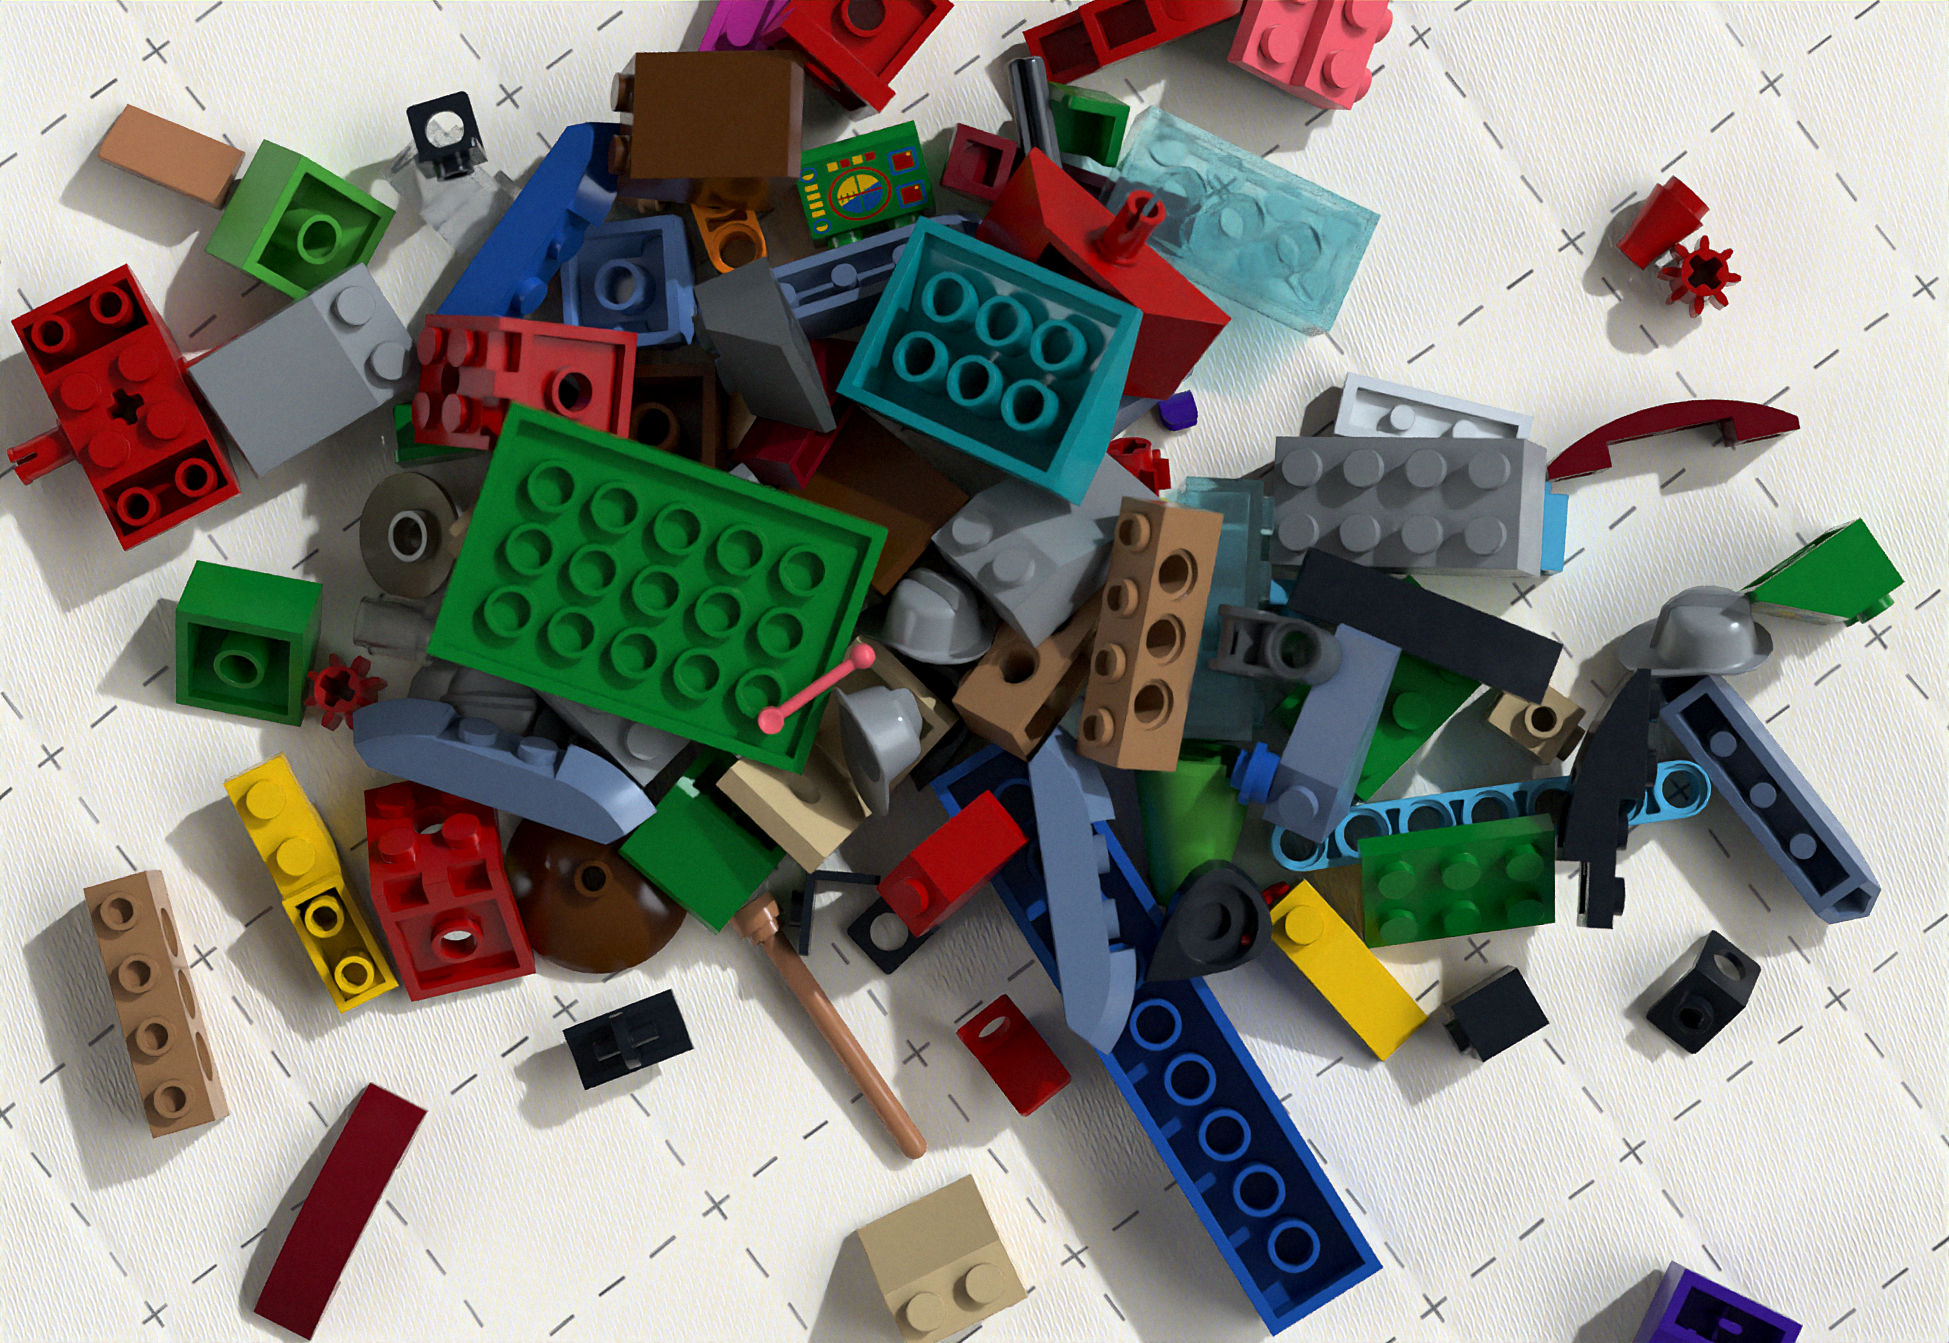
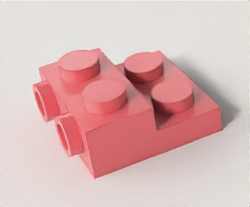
[1227,0,1393,110]

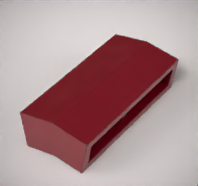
[730,338,859,490]

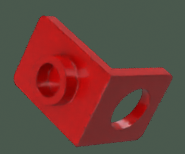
[956,994,1072,1117]

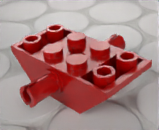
[975,146,1232,401]
[7,264,242,552]

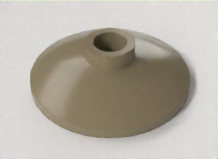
[359,472,459,600]

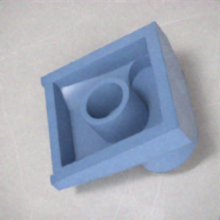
[560,214,698,351]

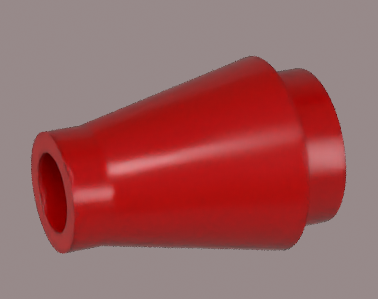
[1615,175,1710,271]

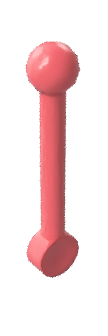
[757,644,875,734]

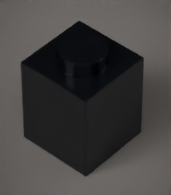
[1442,965,1550,1063]

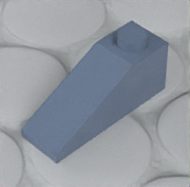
[1262,623,1401,844]

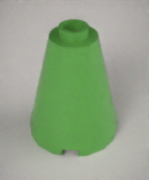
[1133,740,1253,914]

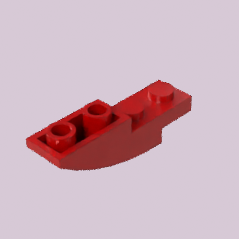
[1022,0,1248,85]

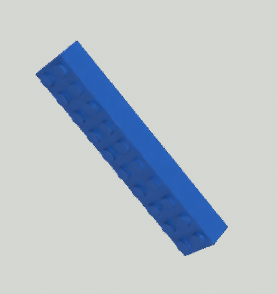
[929,737,1384,1337]

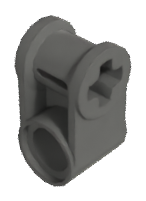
[1206,604,1341,686]

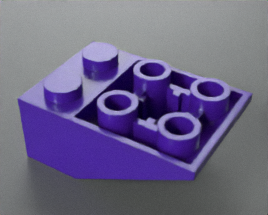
[1632,1260,1803,1343]

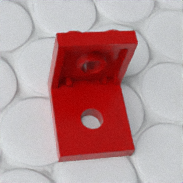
[758,0,955,123]
[411,314,638,450]
[364,780,536,1002]

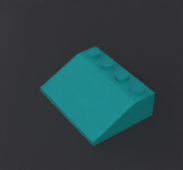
[836,215,1143,507]

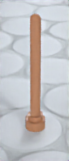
[729,890,927,1159]

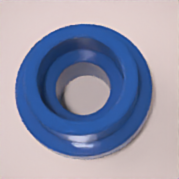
[1229,741,1282,806]

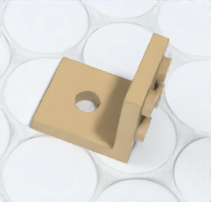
[716,634,960,874]

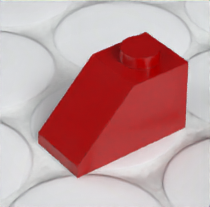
[875,790,1030,938]

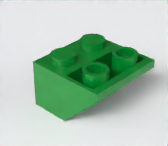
[617,745,787,935]

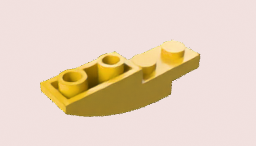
[223,751,399,1014]

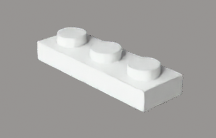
[1331,371,1534,440]

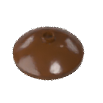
[503,795,688,974]

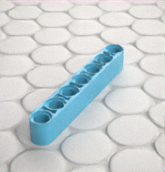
[1266,760,1711,871]

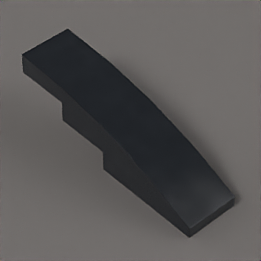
[1285,547,1564,705]

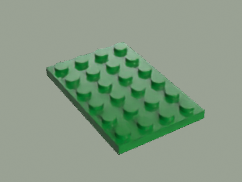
[426,399,889,775]

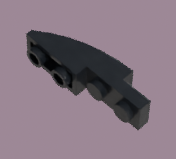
[1555,668,1661,929]

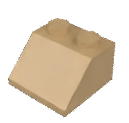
[856,1174,1028,1343]

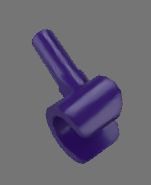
[1156,390,1198,431]

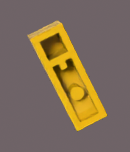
[1268,878,1430,1062]

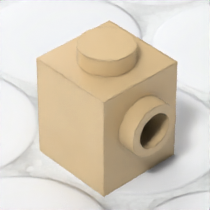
[1479,685,1587,765]

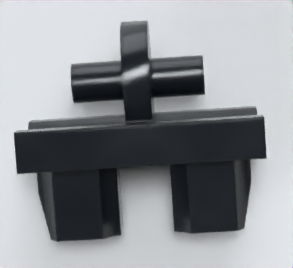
[562,988,695,1090]

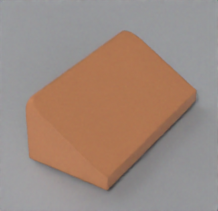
[96,104,246,211]

